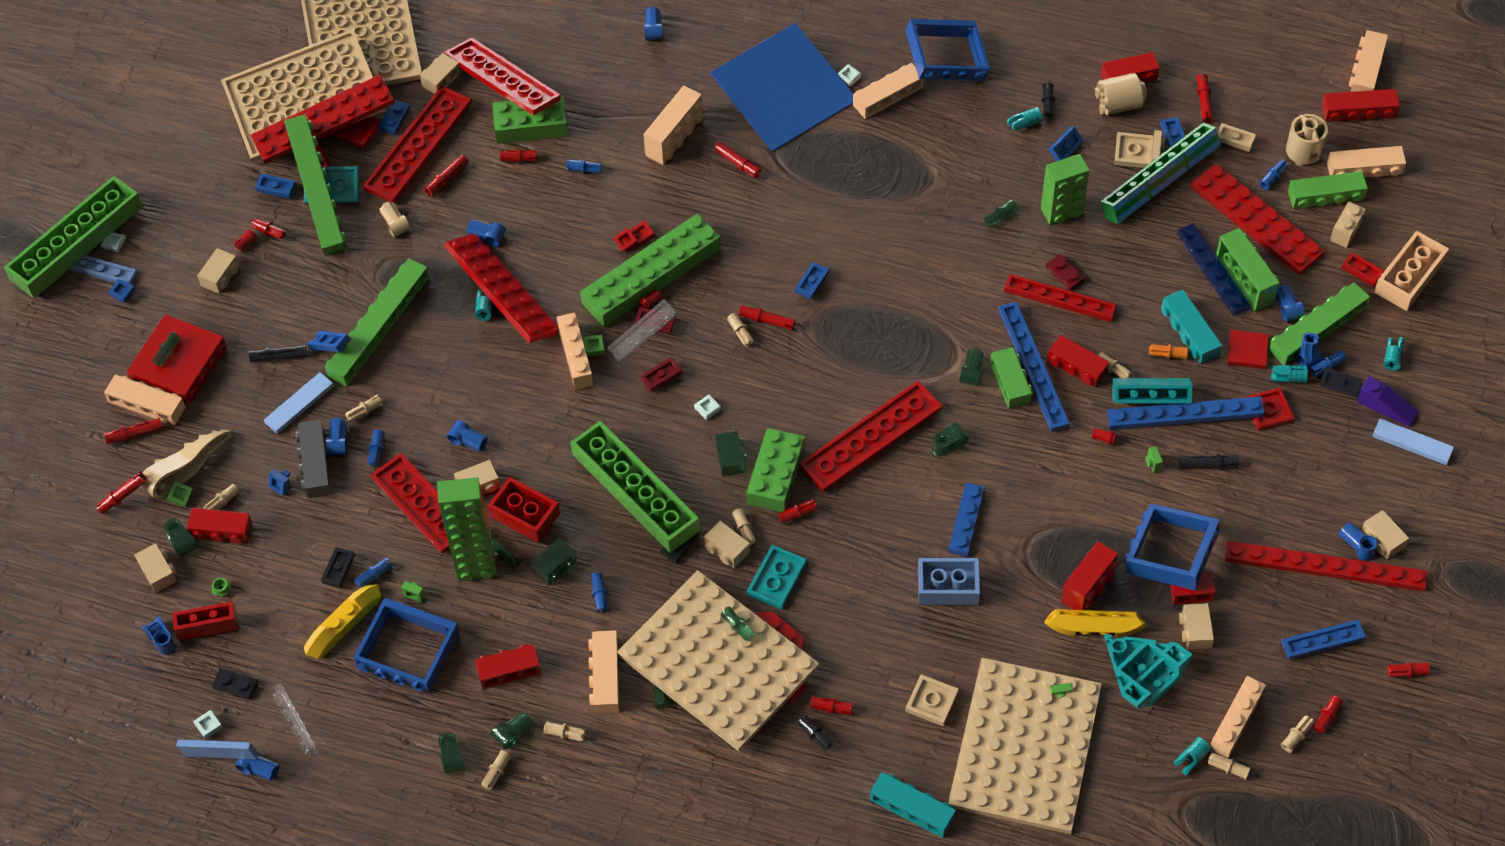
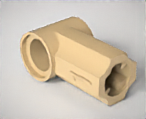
[379,202,410,237]

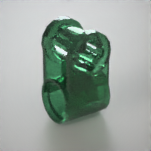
[932,422,969,456]
[164,519,198,557]
[438,732,465,774]

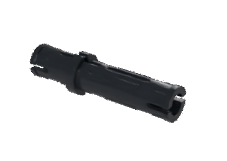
[249,345,307,363]
[1179,454,1239,469]

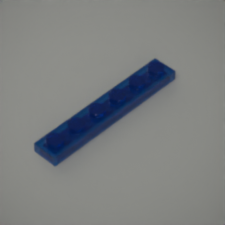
[1177,223,1250,316]

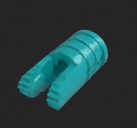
[1007,107,1043,131]
[475,290,493,321]
[1383,337,1406,371]
[1270,365,1307,383]
[1173,737,1211,776]

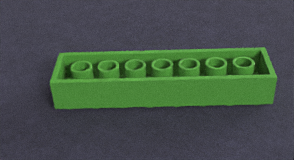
[4,176,143,298]
[580,214,721,328]
[570,421,700,553]
[437,477,497,581]

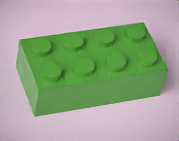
[492,95,568,144]
[1041,154,1089,225]
[1215,228,1279,312]
[746,428,805,512]

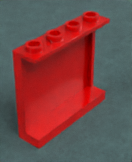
[126,314,227,405]

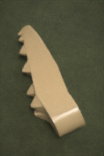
[140,429,231,499]

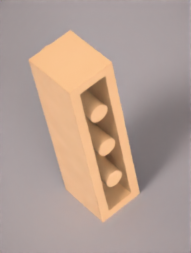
[1348,30,1388,92]
[853,63,924,119]
[1327,146,1406,178]
[557,313,593,390]
[104,374,186,426]
[589,631,619,714]
[1210,676,1266,759]

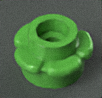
[211,578,231,596]

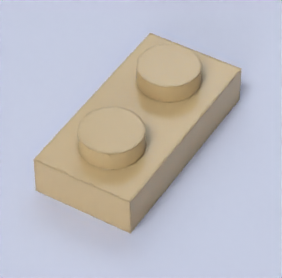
[1217,123,1256,152]
[1151,130,1165,162]

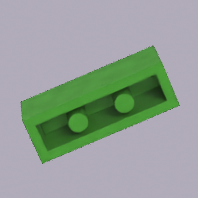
[990,347,1033,409]

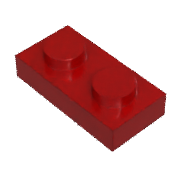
[1341,252,1384,287]

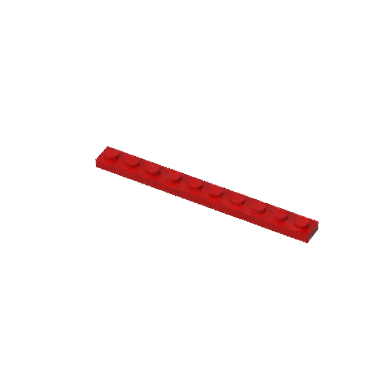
[1224,540,1427,592]

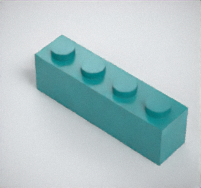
[1161,289,1222,364]
[1112,378,1192,403]
[870,772,956,838]

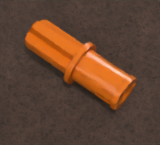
[1149,344,1188,359]

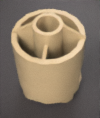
[1095,73,1147,115]
[1286,114,1328,166]

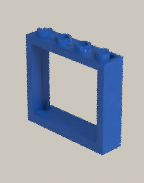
[905,19,990,81]
[1123,503,1219,591]
[353,598,459,693]

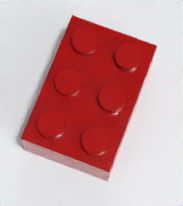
[488,477,560,543]
[1061,541,1118,610]

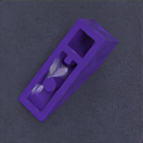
[1357,376,1418,427]

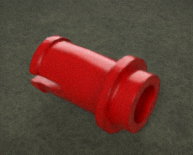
[233,229,257,252]
[638,289,662,309]
[1091,427,1117,446]

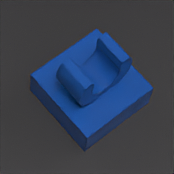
[268,469,291,496]

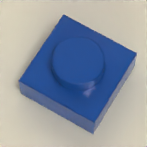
[108,279,135,303]

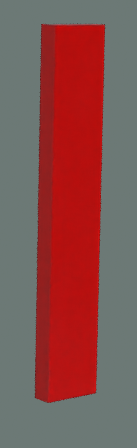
[1004,274,1117,322]

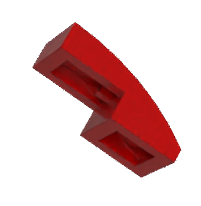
[613,220,656,253]

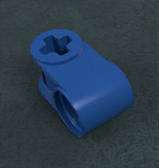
[142,616,176,655]

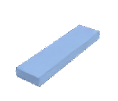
[264,372,334,434]
[1372,419,1454,465]

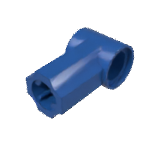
[644,7,663,40]
[467,219,506,247]
[1276,284,1305,322]
[1296,332,1322,368]
[325,418,348,455]
[446,420,488,452]
[1339,522,1377,561]
[235,754,279,782]

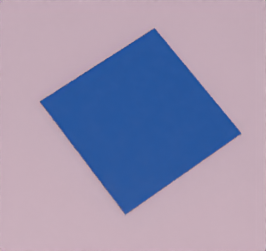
[710,22,853,151]

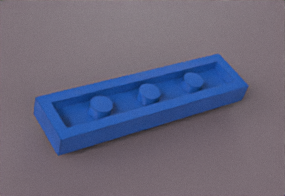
[948,483,985,557]
[1281,620,1366,660]

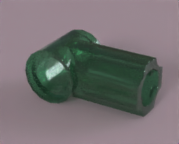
[959,348,984,386]
[491,711,534,750]

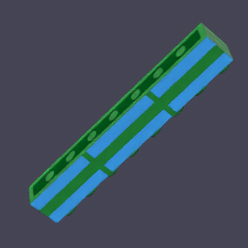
[1101,123,1220,224]

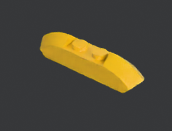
[304,584,381,659]
[1044,609,1147,637]

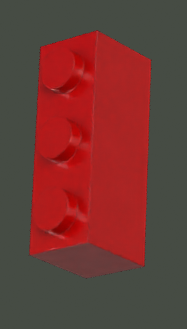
[1101,52,1160,82]
[1047,335,1109,388]
[187,508,253,544]
[172,601,239,641]
[475,644,541,689]

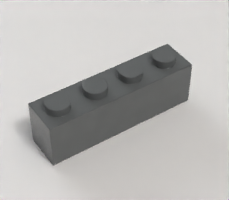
[296,420,331,498]

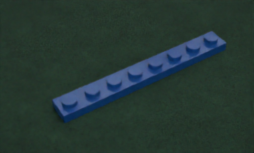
[998,302,1070,432]
[1107,397,1264,430]

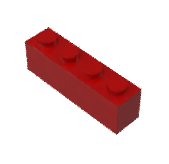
[1322,89,1400,122]

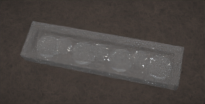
[607,299,677,363]
[273,683,319,758]

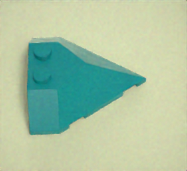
[1104,634,1193,708]

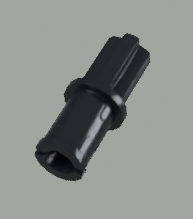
[1041,82,1056,117]
[798,715,833,750]

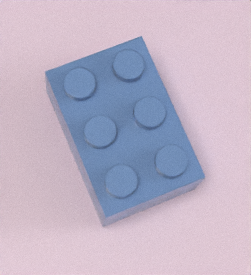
[918,558,980,605]

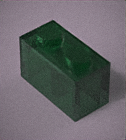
[715,431,748,477]
[530,538,577,586]

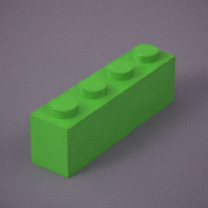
[1288,171,1368,209]

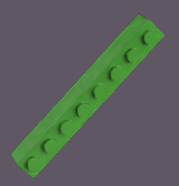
[284,114,347,255]
[325,258,429,387]

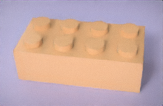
[643,85,704,165]
[1374,231,1449,311]

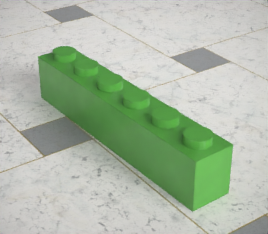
[1269,282,1370,365]

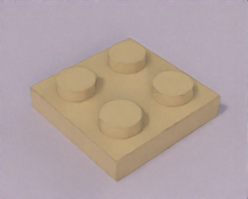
[1114,132,1154,168]
[905,674,959,726]

